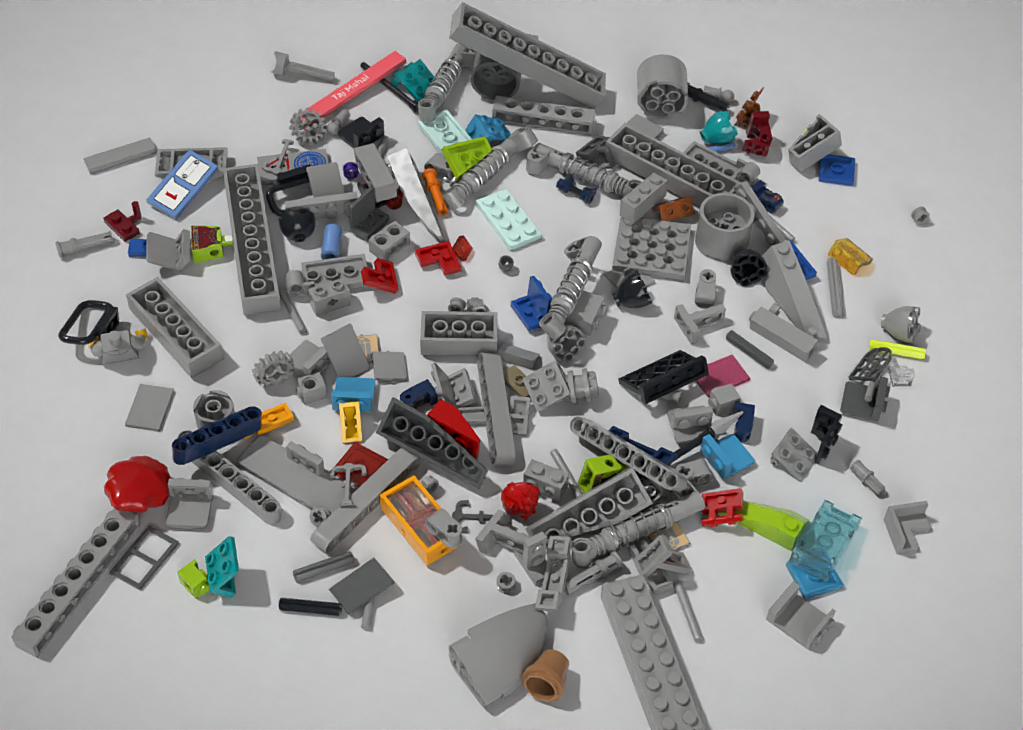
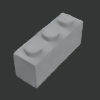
[620,173,668,224]

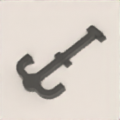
[452,500,510,533]

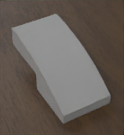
[509,396,530,435]

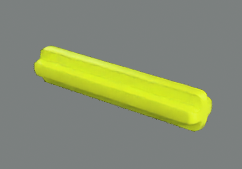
[869,339,926,359]

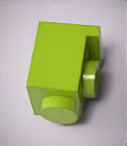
[177,559,210,599]

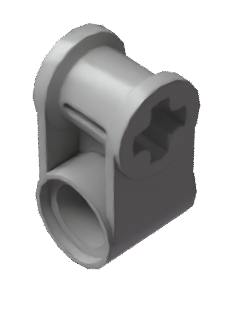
[424,153,454,183]
[695,269,716,305]
[674,458,714,487]
[424,508,462,549]

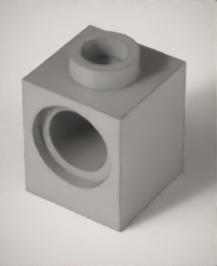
[295,372,327,405]

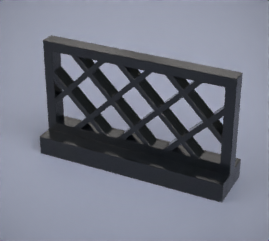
[618,350,709,404]

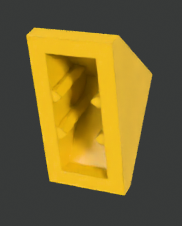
[339,401,362,443]

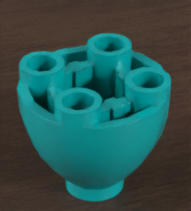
[700,111,738,144]

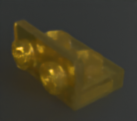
[828,238,873,275]

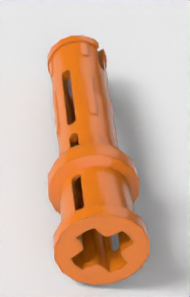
[422,168,449,216]

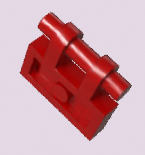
[701,488,743,527]

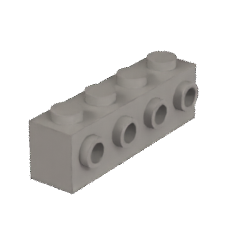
[354,143,399,202]

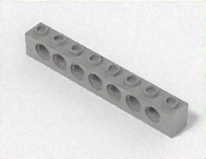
[11,509,140,658]

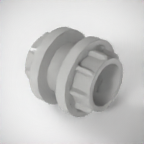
[563,368,599,405]

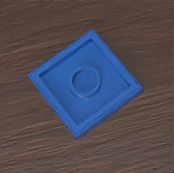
[818,154,855,186]

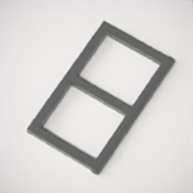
[109,525,179,590]

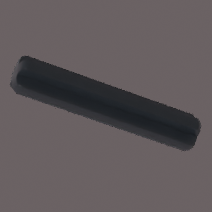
[278,597,342,616]

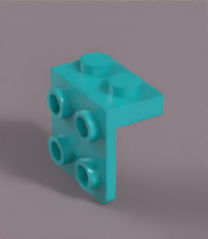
[391,59,435,101]
[205,536,239,598]

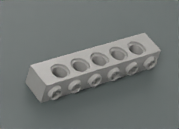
[492,96,595,136]

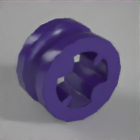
[343,162,359,179]

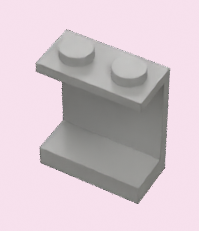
[766,581,836,650]

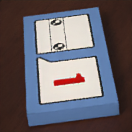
[146,149,218,220]

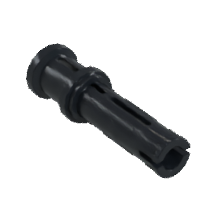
[687,82,730,112]

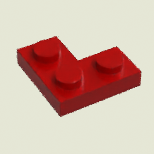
[415,241,461,275]
[361,258,399,294]

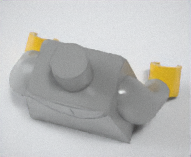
[88,328,148,365]

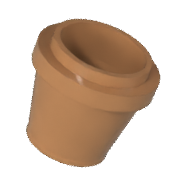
[522,649,570,702]

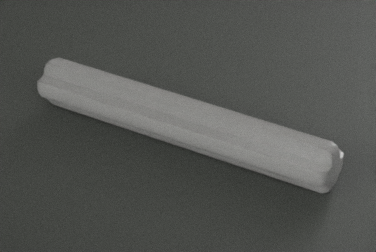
[827,257,843,317]

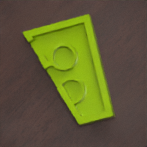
[441,136,493,180]

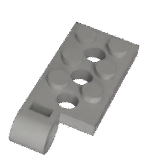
[683,141,760,185]
[285,254,367,296]

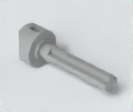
[271,51,335,82]

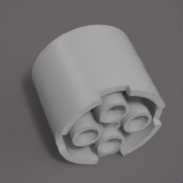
[637,54,688,119]
[695,193,754,262]

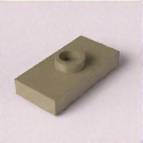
[503,364,530,398]

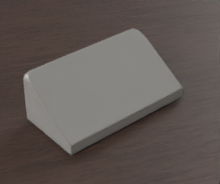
[498,343,540,370]

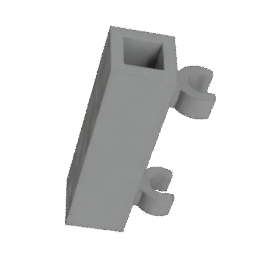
[749,303,819,363]

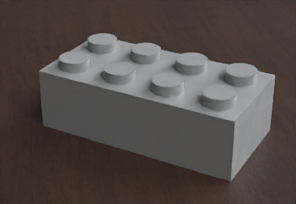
[420,311,498,356]

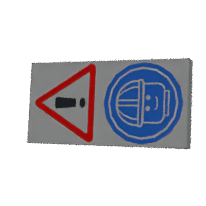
[257,149,329,185]

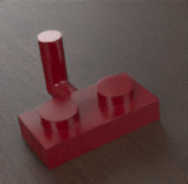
[103,201,142,242]

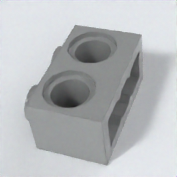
[368,221,410,261]

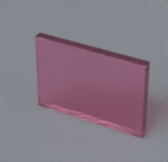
[696,354,750,398]

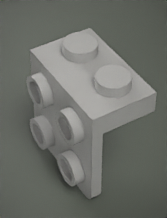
[146,229,192,272]
[431,363,477,408]
[166,478,213,529]

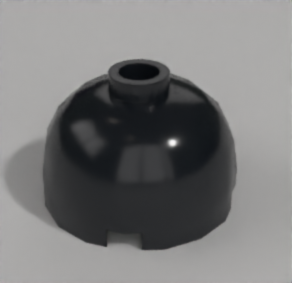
[278,210,315,242]

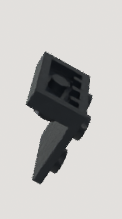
[811,405,843,464]

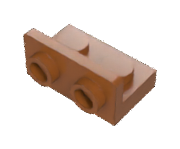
[652,197,695,221]

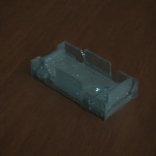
[789,500,862,582]

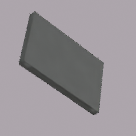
[329,557,395,616]

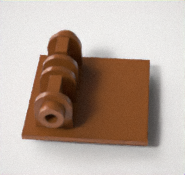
[734,87,764,128]

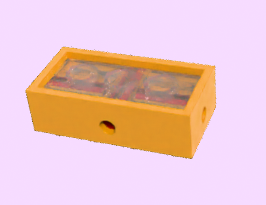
[380,475,461,566]

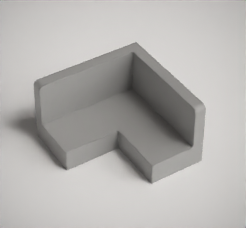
[883,501,931,554]

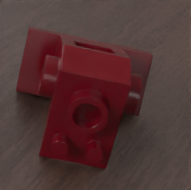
[742,111,773,157]

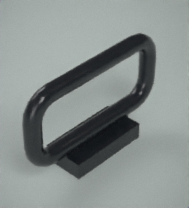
[266,164,311,217]
[58,300,119,345]

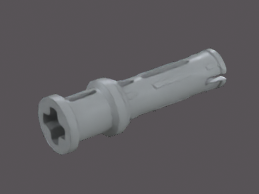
[55,231,113,257]
[564,551,623,595]

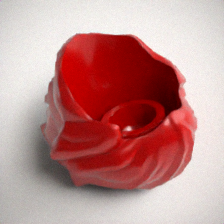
[501,482,540,521]

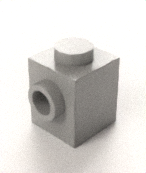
[708,383,741,416]

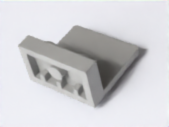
[289,340,331,377]

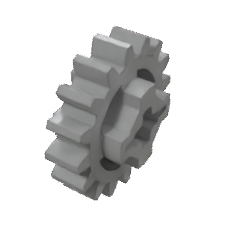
[252,351,295,387]

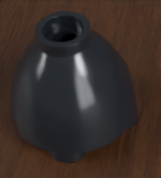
[730,249,767,287]
[611,270,652,308]

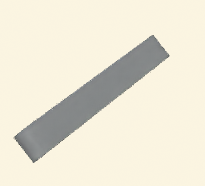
[477,352,516,466]
[570,416,687,492]
[177,430,282,525]
[310,448,420,553]

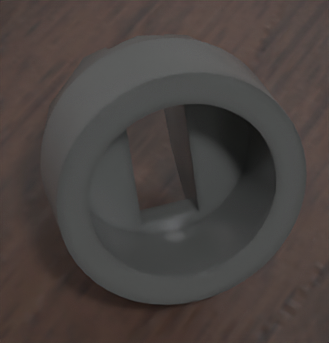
[498,255,514,272]

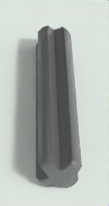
[726,330,774,369]
[293,551,354,582]

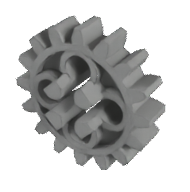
[289,108,327,145]

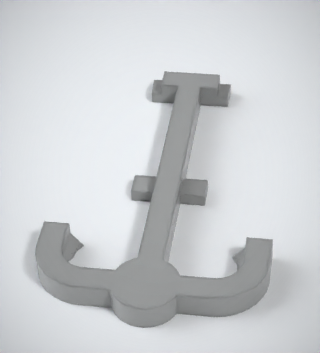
[263,139,294,176]
[330,463,367,506]

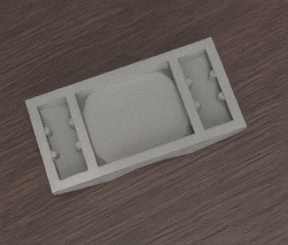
[155,147,228,180]

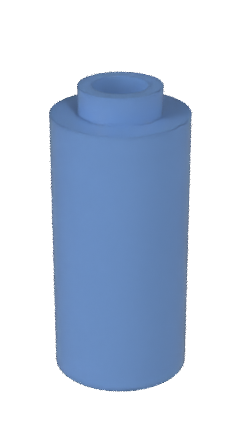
[321,224,342,260]

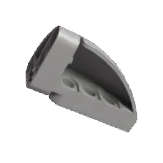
[449,603,547,707]

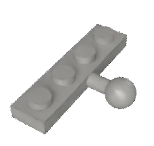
[734,181,786,246]

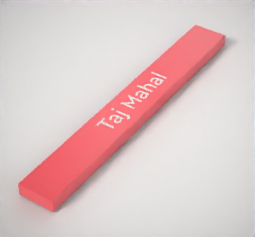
[302,51,407,130]

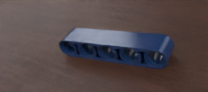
[172,406,262,465]

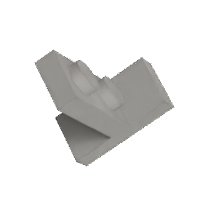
[674,304,726,345]
[475,509,530,554]
[514,531,547,586]
[633,535,691,578]

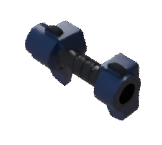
[556,177,597,204]

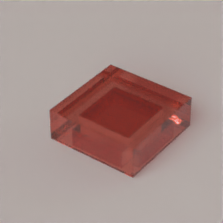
[452,235,473,261]

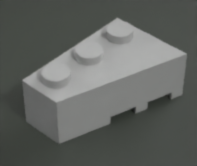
[788,114,842,172]

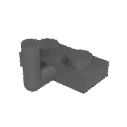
[575,135,615,167]

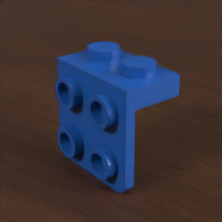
[510,276,552,332]

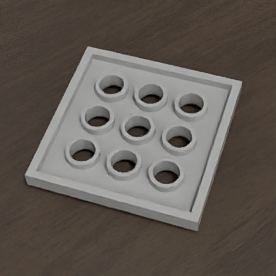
[612,217,691,280]

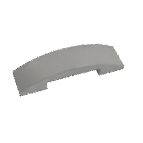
[535,536,571,611]

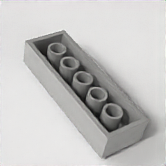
[126,277,224,378]

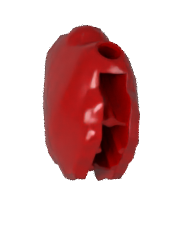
[104,456,171,513]

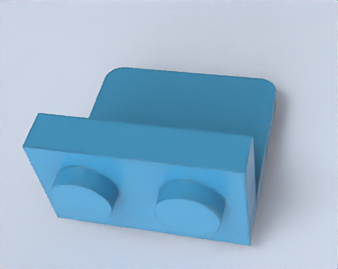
[465,114,511,144]
[331,377,375,412]
[700,434,755,479]

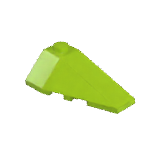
[718,500,809,551]

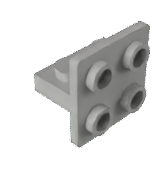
[667,406,714,444]

